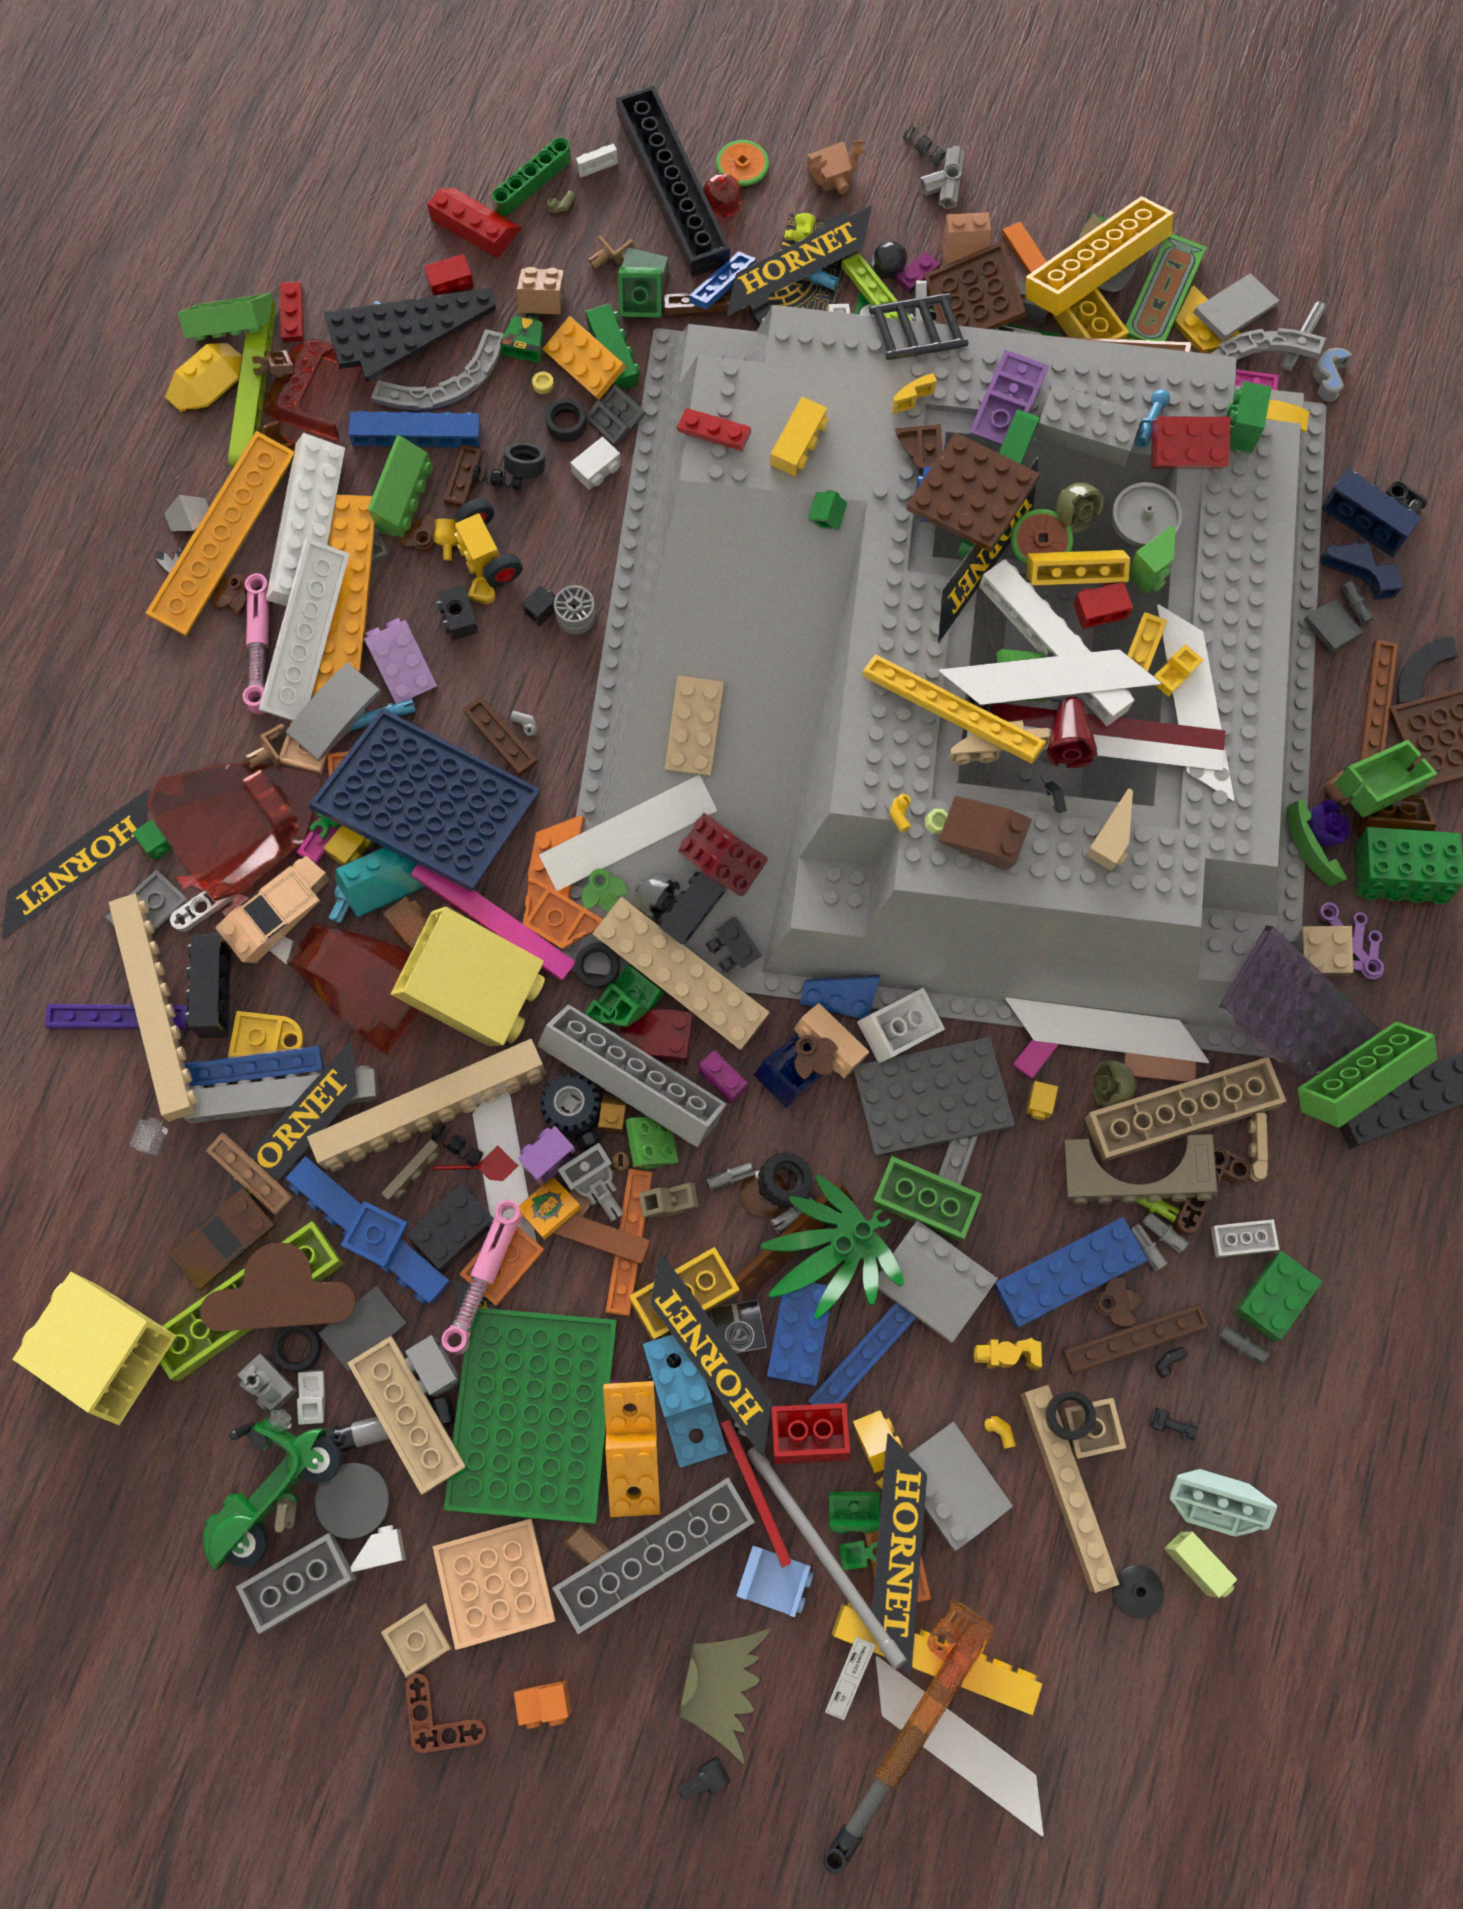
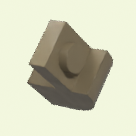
[639,1183,699,1218]

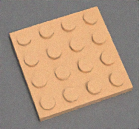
[432,1518,556,1650]

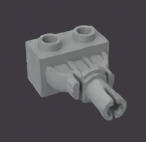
[558,1143,624,1222]
[238,1354,298,1412]

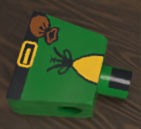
[500,313,544,364]

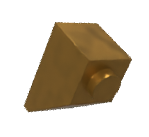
[598,1090,628,1135]

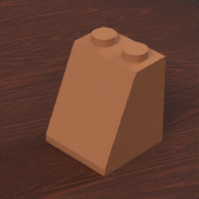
[941,212,991,266]

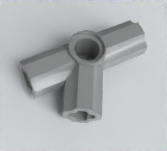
[920,146,965,210]

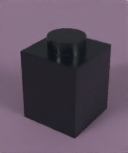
[522,586,556,626]

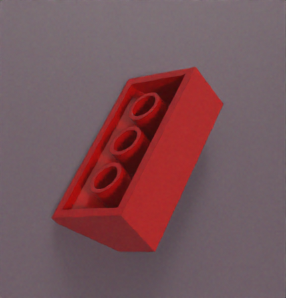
[427,188,521,259]

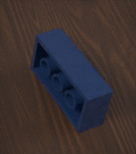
[1322,469,1422,558]

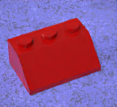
[771,1403,850,1464]

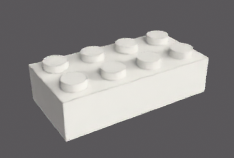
[1211,1219,1279,1258]

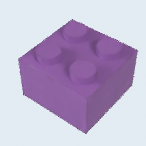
[518,1126,577,1187]

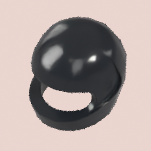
[871,240,907,279]

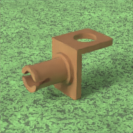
[588,235,636,270]
[244,724,284,768]

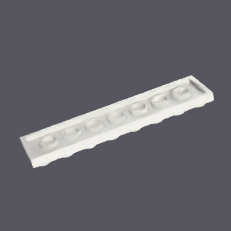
[259,538,349,721]

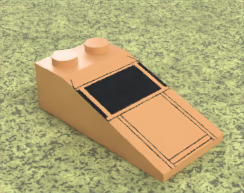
[215,866,320,963]

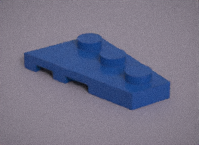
[800,975,880,1019]

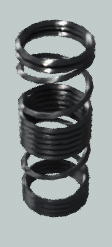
[472,465,522,491]
[431,1123,483,1168]

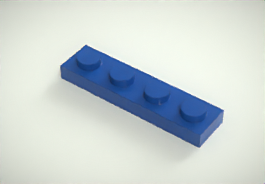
[689,252,756,310]

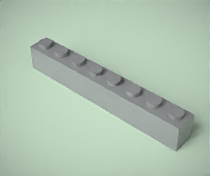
[184,1066,380,1124]

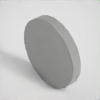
[1111,482,1183,548]

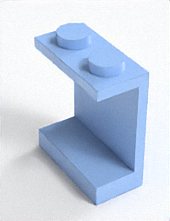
[736,1545,814,1617]

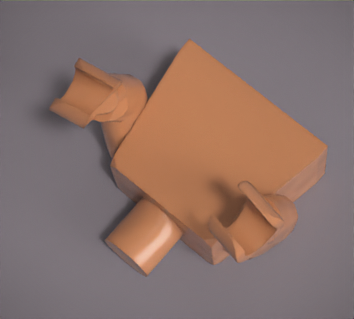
[807,140,865,194]

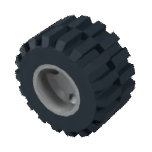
[540,1073,601,1138]

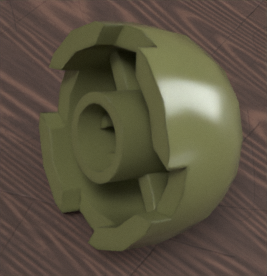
[1056,482,1104,533]
[1092,1061,1137,1107]

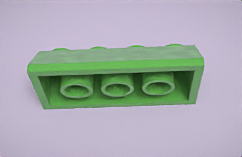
[177,293,273,341]
[367,435,433,537]

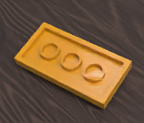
[543,316,627,400]

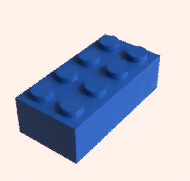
[767,1283,830,1388]

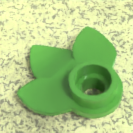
[582,868,628,912]

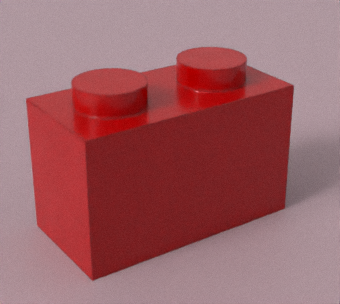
[424,254,474,296]
[1073,582,1133,630]

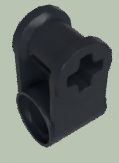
[1384,481,1427,514]

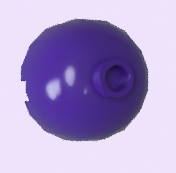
[1307,800,1349,847]

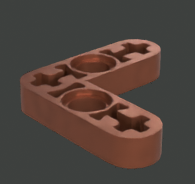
[406,1673,488,1753]

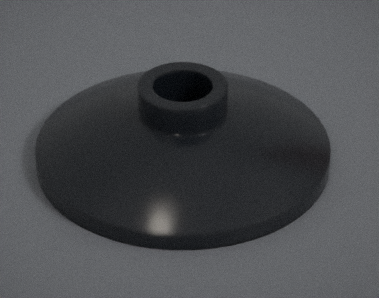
[1113,1565,1164,1618]

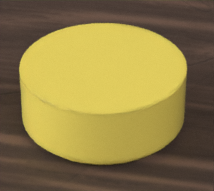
[532,372,554,394]

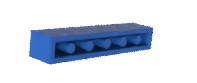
[348,411,482,448]

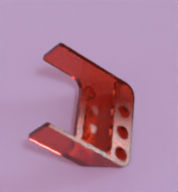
[263,339,362,440]

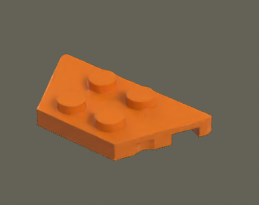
[528,816,585,899]
[523,875,603,950]

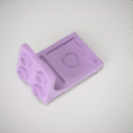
[363,618,437,703]

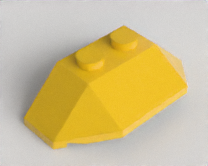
[165,343,242,412]

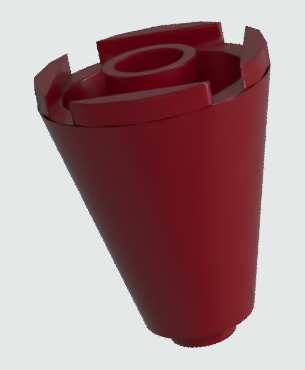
[1047,697,1098,769]

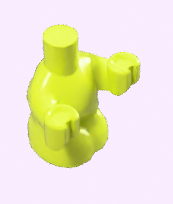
[785,213,816,242]

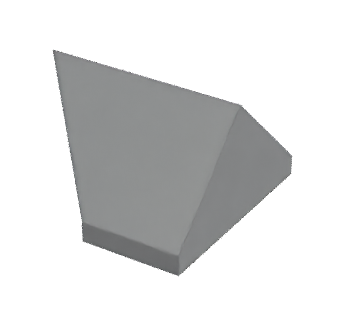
[164,495,209,533]

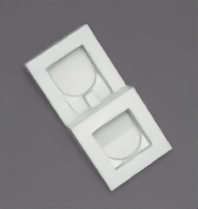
[297,1370,325,1425]

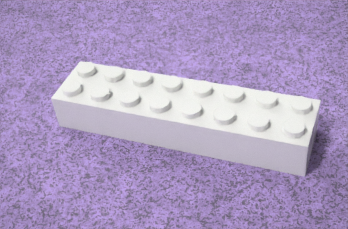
[266,433,345,606]

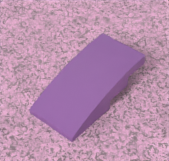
[970,349,1049,445]

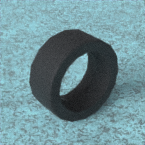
[545,398,587,442]
[504,443,546,478]
[574,943,620,988]
[272,1325,322,1372]
[1046,1391,1096,1440]

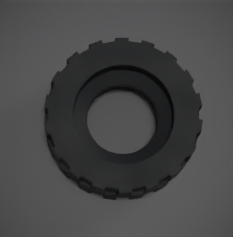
[757,1151,814,1208]

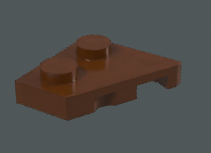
[895,424,942,473]

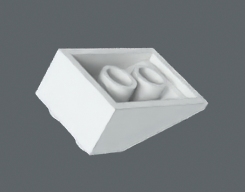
[857,988,945,1063]

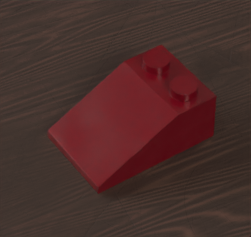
[620,1010,693,1065]

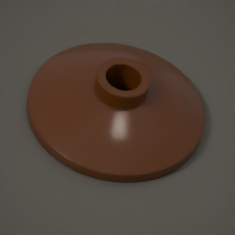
[740,1170,788,1218]

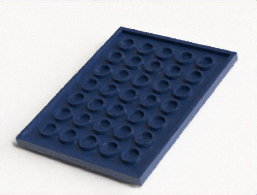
[309,709,540,893]

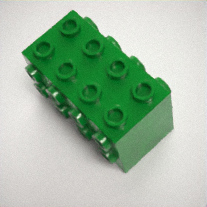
[1353,827,1463,904]

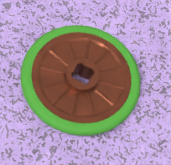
[1011,509,1073,566]

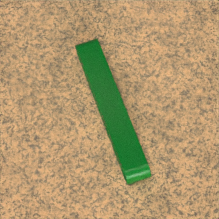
[957,409,1040,558]

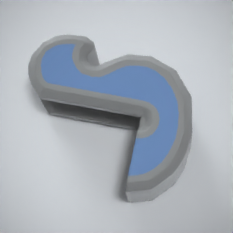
[1313,348,1353,402]

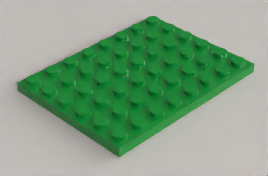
[444,1308,617,1524]

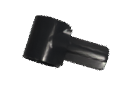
[677,1756,730,1801]

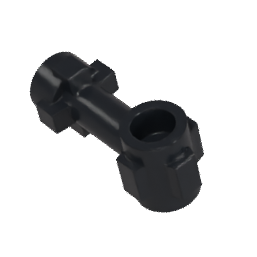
[1149,1407,1198,1441]

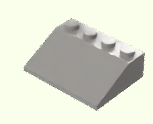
[878,1220,998,1343]
[909,1422,1013,1551]

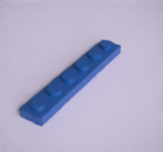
[184,1045,324,1087]
[808,1303,916,1405]

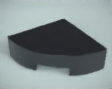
[1044,781,1067,814]

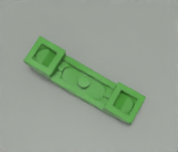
[1287,798,1347,887]

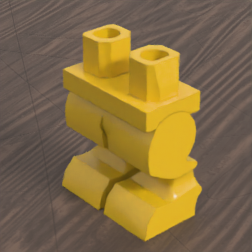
[974,1338,1042,1371]

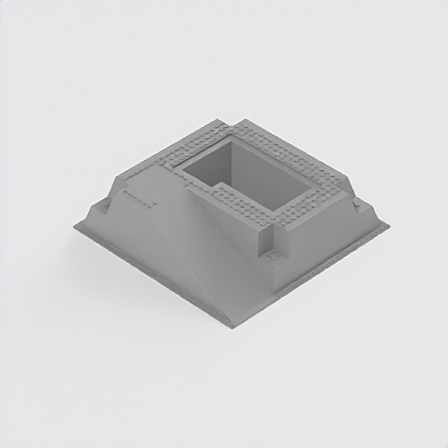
[555,305,1326,1061]

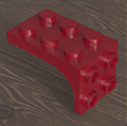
[678,813,768,896]

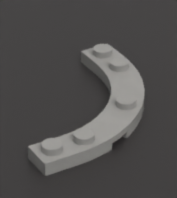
[1211,328,1326,361]
[371,329,504,411]

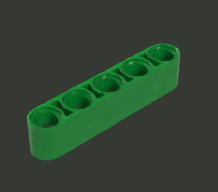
[492,137,571,216]

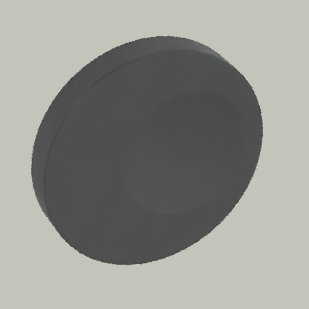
[315,1463,390,1539]

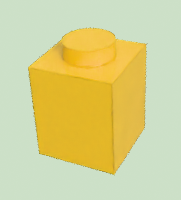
[1026,1081,1058,1120]

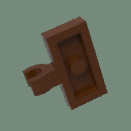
[252,350,293,377]

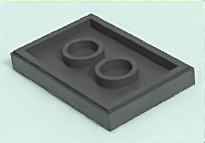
[318,1285,408,1372]

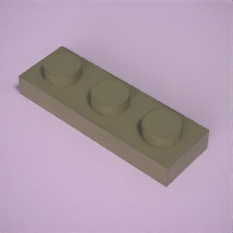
[381,1140,441,1203]

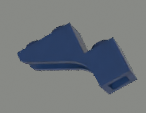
[1320,542,1403,600]

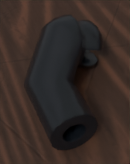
[1155,1346,1188,1378]

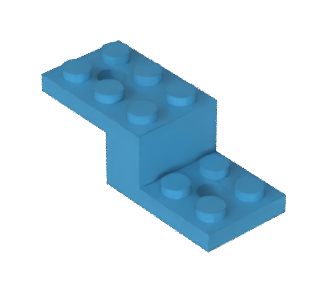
[643,1335,727,1468]

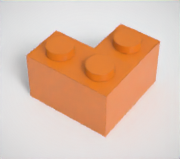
[514,1680,572,1729]

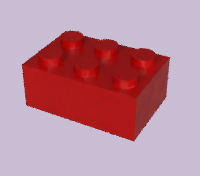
[1151,416,1230,469]

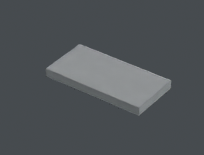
[1193,273,1279,341]

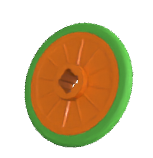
[716,140,769,186]

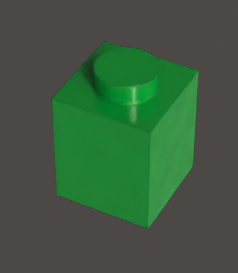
[808,490,847,530]
[132,819,173,861]

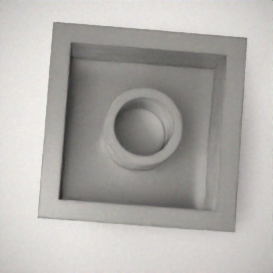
[405,1335,461,1398]

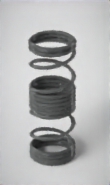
[903,125,946,165]

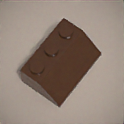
[1356,795,1437,838]

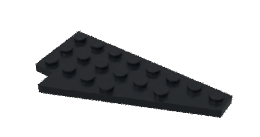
[324,287,496,382]

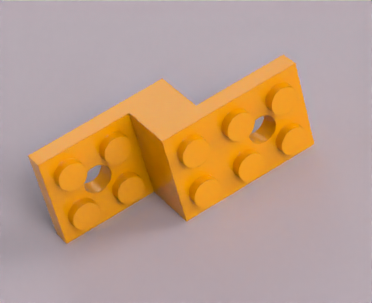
[603,1381,660,1517]

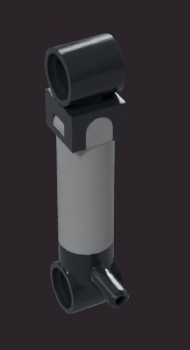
[324,1397,455,1453]

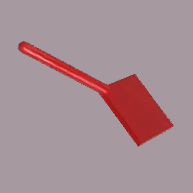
[433,1145,519,1182]

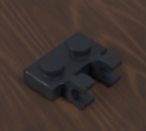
[706,917,762,972]

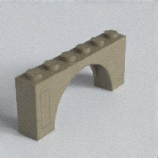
[1065,1134,1217,1205]

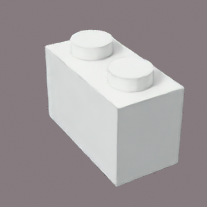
[570,436,621,490]

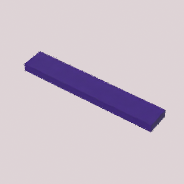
[45,1004,189,1030]

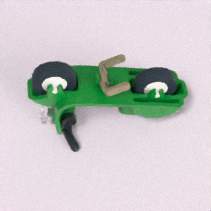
[203,1409,342,1571]

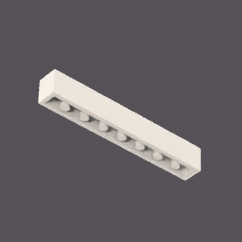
[979,559,1134,727]

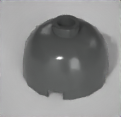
[635,874,680,922]

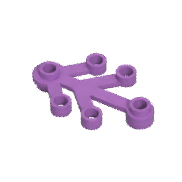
[1318,902,1384,980]

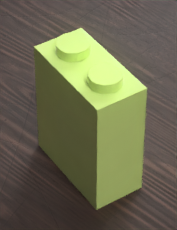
[1164,1531,1237,1598]

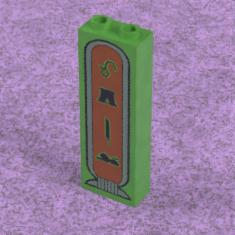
[1125,234,1207,341]

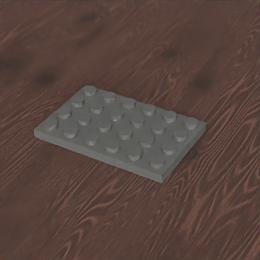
[853,1037,1015,1158]

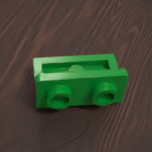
[829,1492,880,1534]

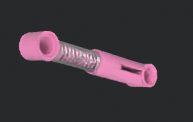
[243,573,269,715]
[442,1200,523,1355]

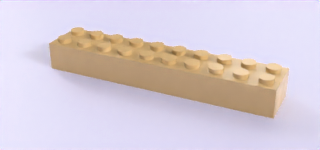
[307,1039,547,1172]

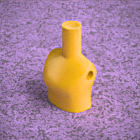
[434,519,458,561]

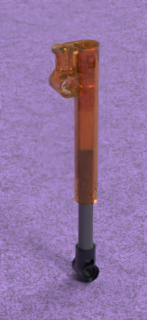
[823,1599,995,1874]

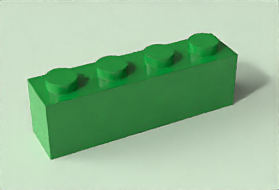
[586,304,641,390]

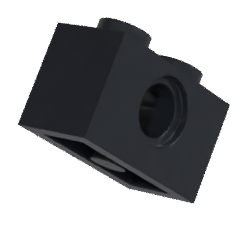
[437,585,479,640]

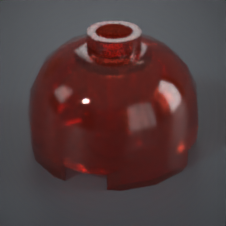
[703,173,742,217]

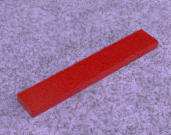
[721,1420,791,1568]

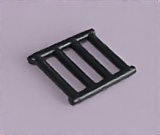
[869,293,969,360]

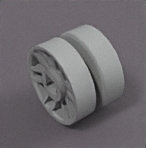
[554,585,596,634]

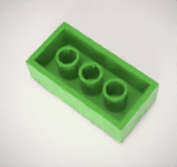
[872,1156,982,1243]

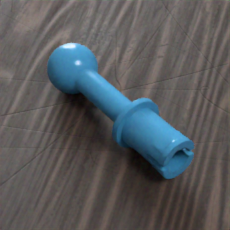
[1134,389,1170,447]

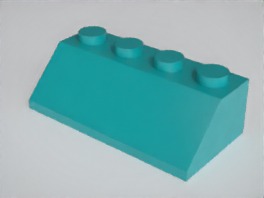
[335,847,426,918]

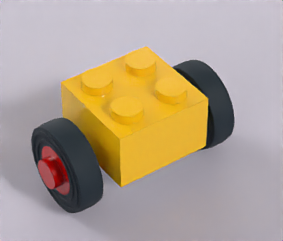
[454,499,523,586]

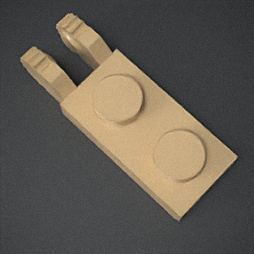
[1247,1113,1268,1182]

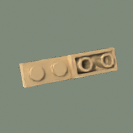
[948,720,1050,765]

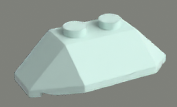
[1170,1469,1277,1537]

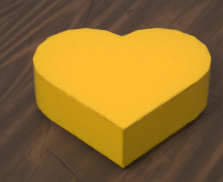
[468,576,496,604]

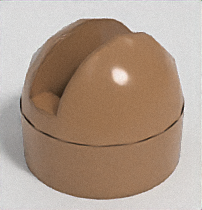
[612,1152,631,1172]

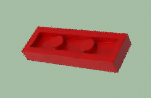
[280,282,304,342]
[677,408,752,451]

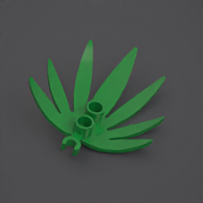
[761,1174,904,1320]

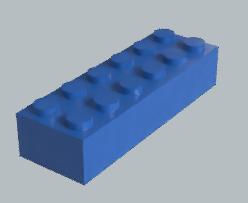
[992,1217,1148,1330]

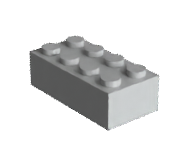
[1035,384,1143,466]
[236,1533,356,1634]

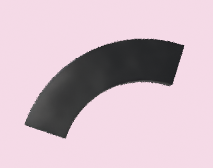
[1396,636,1457,705]

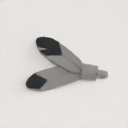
[155,545,186,573]

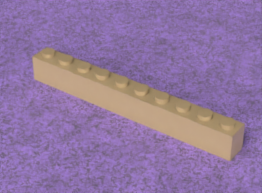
[109,893,198,1122]

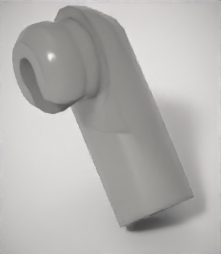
[510,711,538,737]

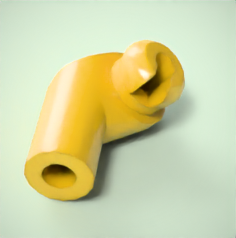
[889,794,911,833]
[984,1416,1016,1449]

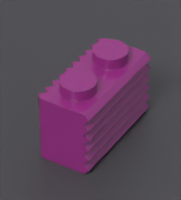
[698,1051,747,1104]

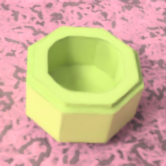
[925,809,948,834]

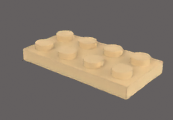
[665,675,724,776]

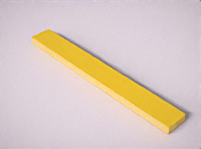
[862,654,1046,764]

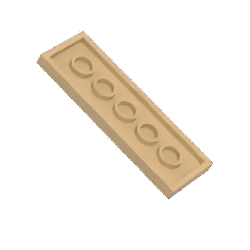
[348,1336,466,1495]

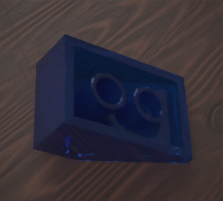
[754,1034,823,1108]

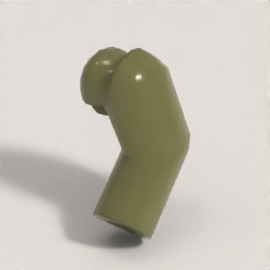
[547,191,576,214]

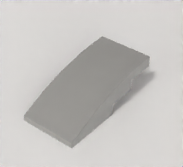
[286,662,380,761]

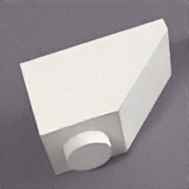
[351,1525,406,1572]

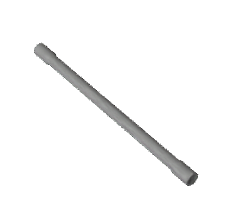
[746,1447,907,1670]

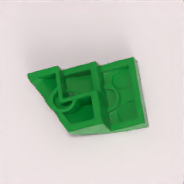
[584,964,665,1027]

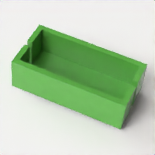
[1334,740,1438,818]

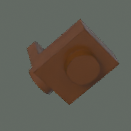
[261,420,296,451]

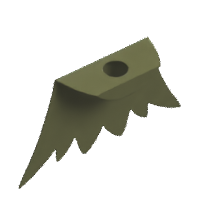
[679,1629,771,1764]

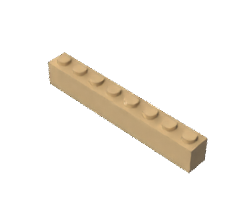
[1021,1385,1119,1593]

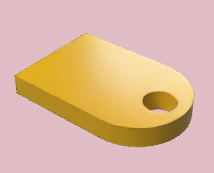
[228,1011,304,1057]

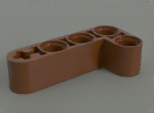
[1173,1147,1251,1236]

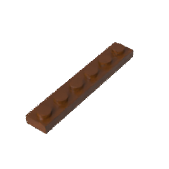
[734,1181,853,1299]

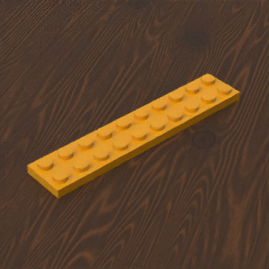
[146,431,295,637]
[312,495,375,698]

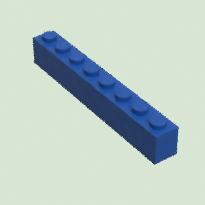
[286,1156,452,1306]

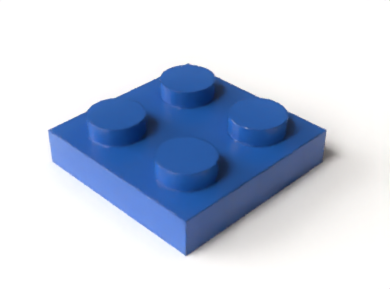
[341,1201,409,1268]

